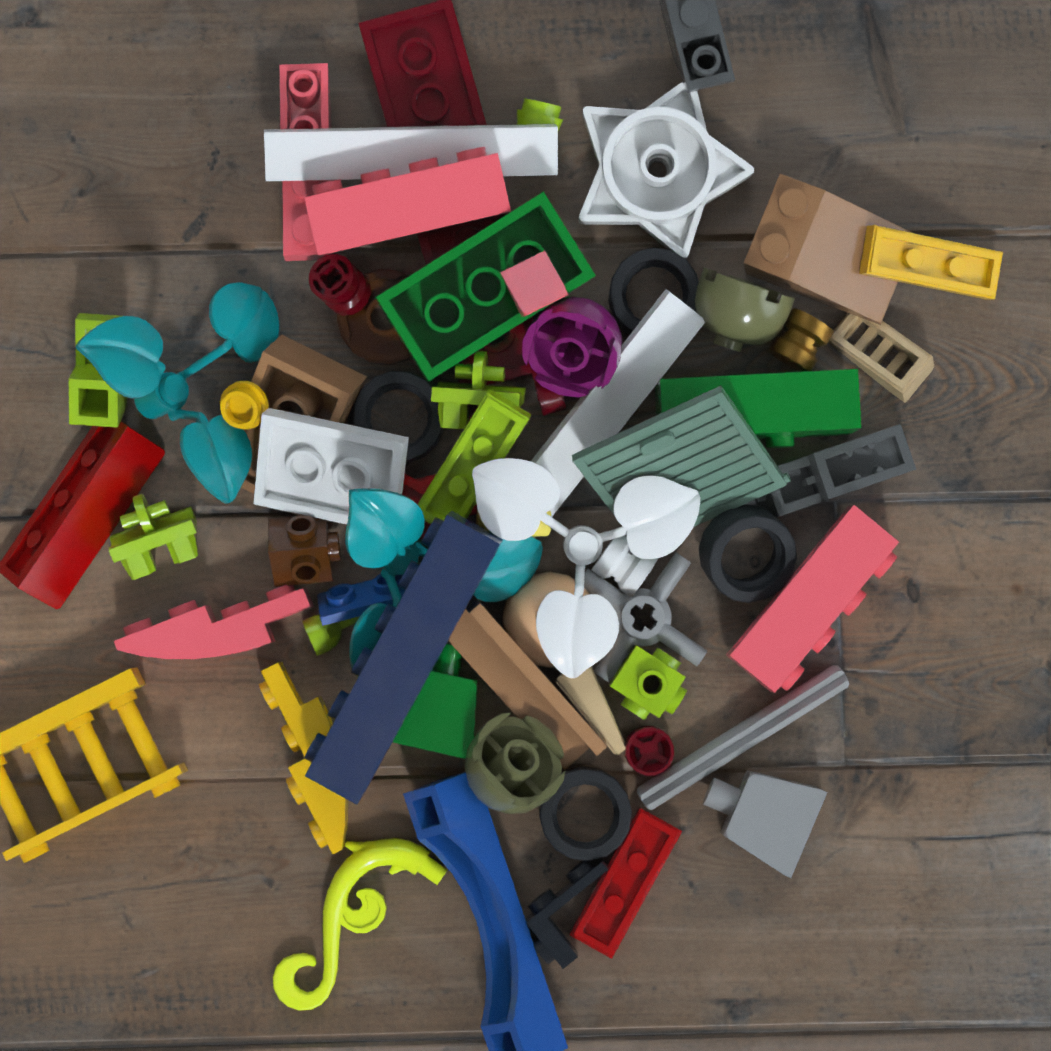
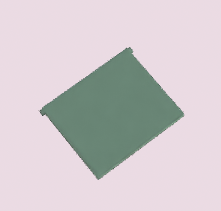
[572,386,791,527]

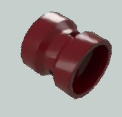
[309,254,371,316]
[624,726,674,776]

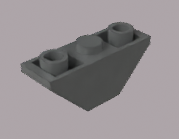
[660,0,735,93]

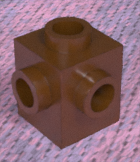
[268,515,341,587]

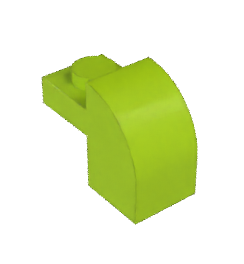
[68,313,127,428]

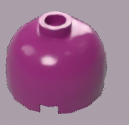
[522,296,622,398]

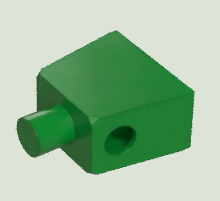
[393,644,478,759]

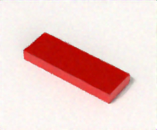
[569,807,682,959]

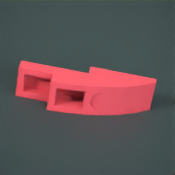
[279,63,333,261]
[114,585,314,659]

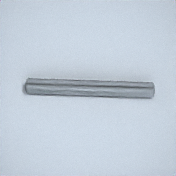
[637,665,849,810]

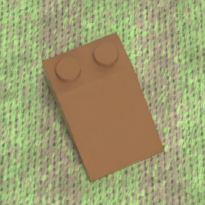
[743,174,912,325]
[241,335,367,515]

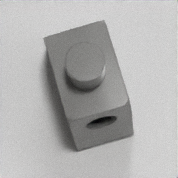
[703,770,828,878]

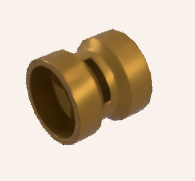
[768,308,834,372]

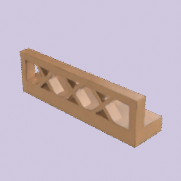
[448,595,608,770]

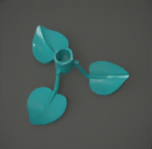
[76,282,279,504]
[345,488,543,677]

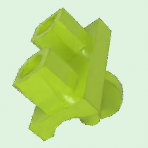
[431,351,526,429]
[108,493,198,580]

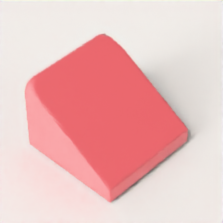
[500,251,569,317]

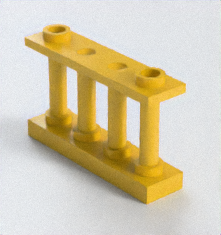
[0,667,188,863]

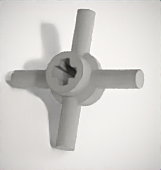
[584,552,707,682]

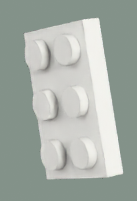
[253,408,409,524]

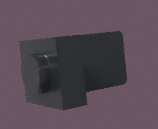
[526,858,609,969]

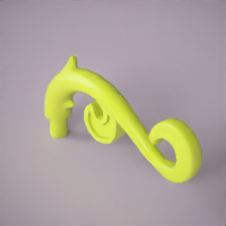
[273,838,448,1011]

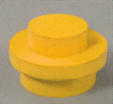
[220,381,269,429]

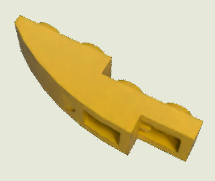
[259,662,348,854]

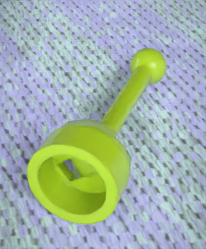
[302,614,360,656]

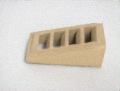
[829,313,934,403]
[555,666,626,755]

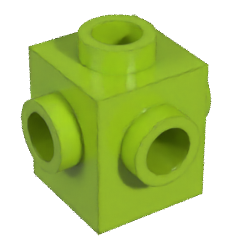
[609,645,687,720]

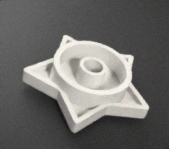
[578,81,754,259]

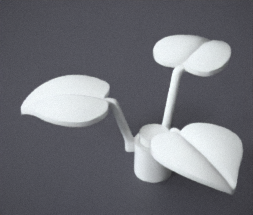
[472,458,700,678]

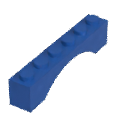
[403,772,568,1051]

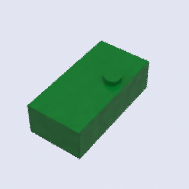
[375,191,596,381]
[655,369,861,448]

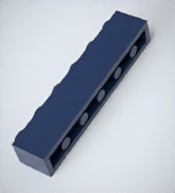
[304,511,504,805]

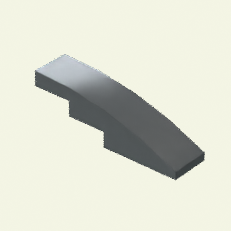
[744,424,916,517]

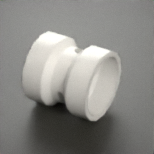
[591,535,658,597]

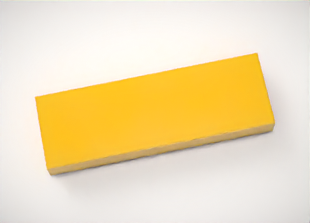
[859,225,1003,300]

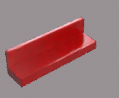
[0,421,165,609]

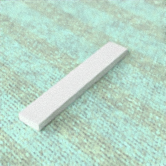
[264,124,558,181]
[531,289,705,538]

